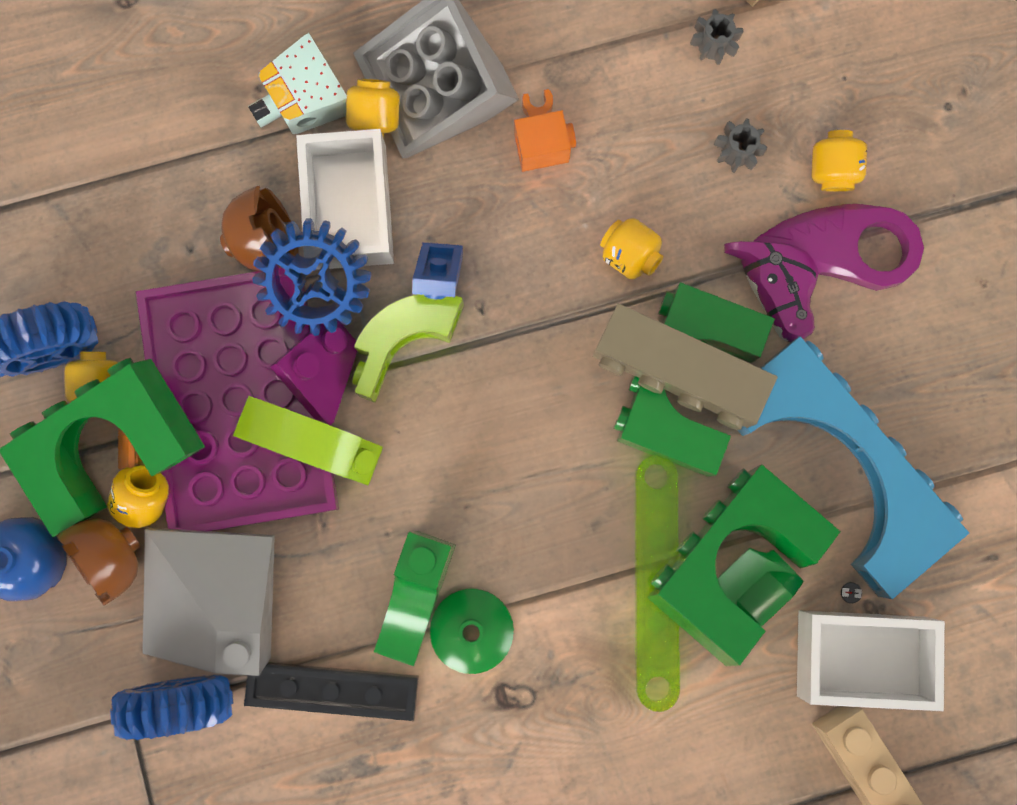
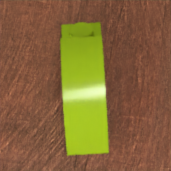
[352,294,464,402]
[233,396,383,486]

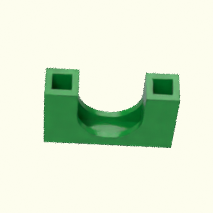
[614,282,775,477]
[0,358,205,537]
[647,464,841,666]

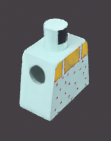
[248,33,347,134]

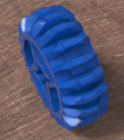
[252,218,371,336]
[0,301,99,377]
[110,675,234,740]

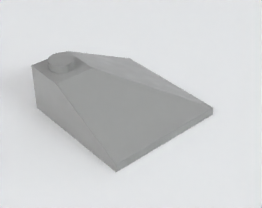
[353,0,519,158]
[143,528,275,676]

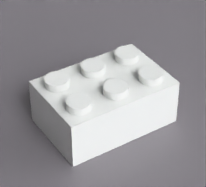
[296,129,394,270]
[797,610,945,711]

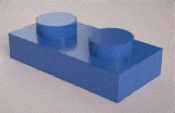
[412,242,463,299]

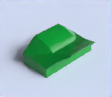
[717,548,804,627]

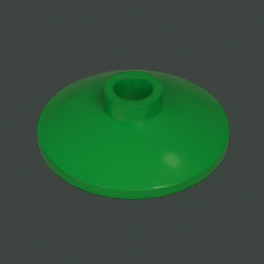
[430,588,514,674]

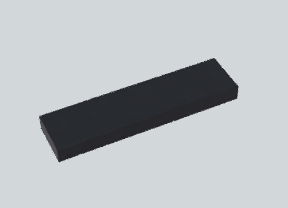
[244,662,419,721]

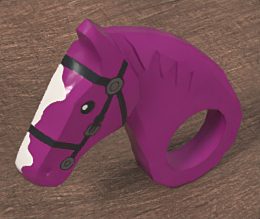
[724,203,924,343]

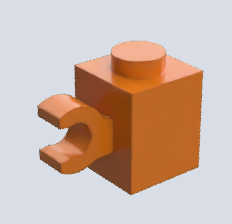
[514,89,576,172]

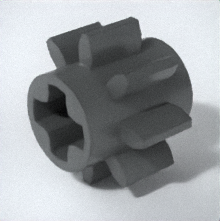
[690,9,744,65]
[714,118,768,173]

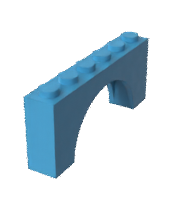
[738,336,969,599]

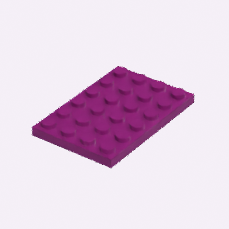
[136,267,339,531]

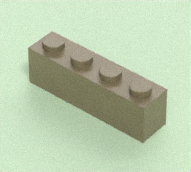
[593,303,778,430]

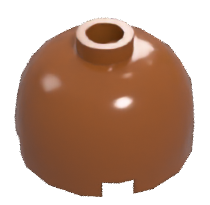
[220,186,299,272]
[56,518,141,606]

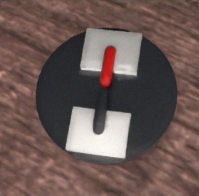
[841,582,862,604]

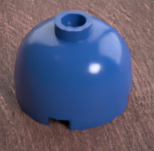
[0,517,67,601]

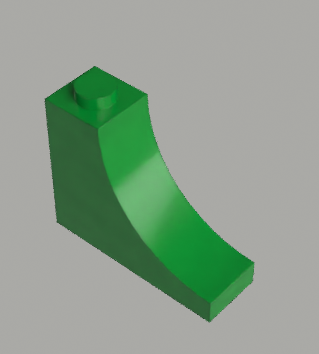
[374,531,456,666]

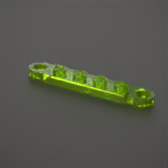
[634,456,680,712]

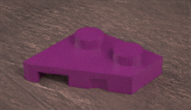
[270,319,357,426]

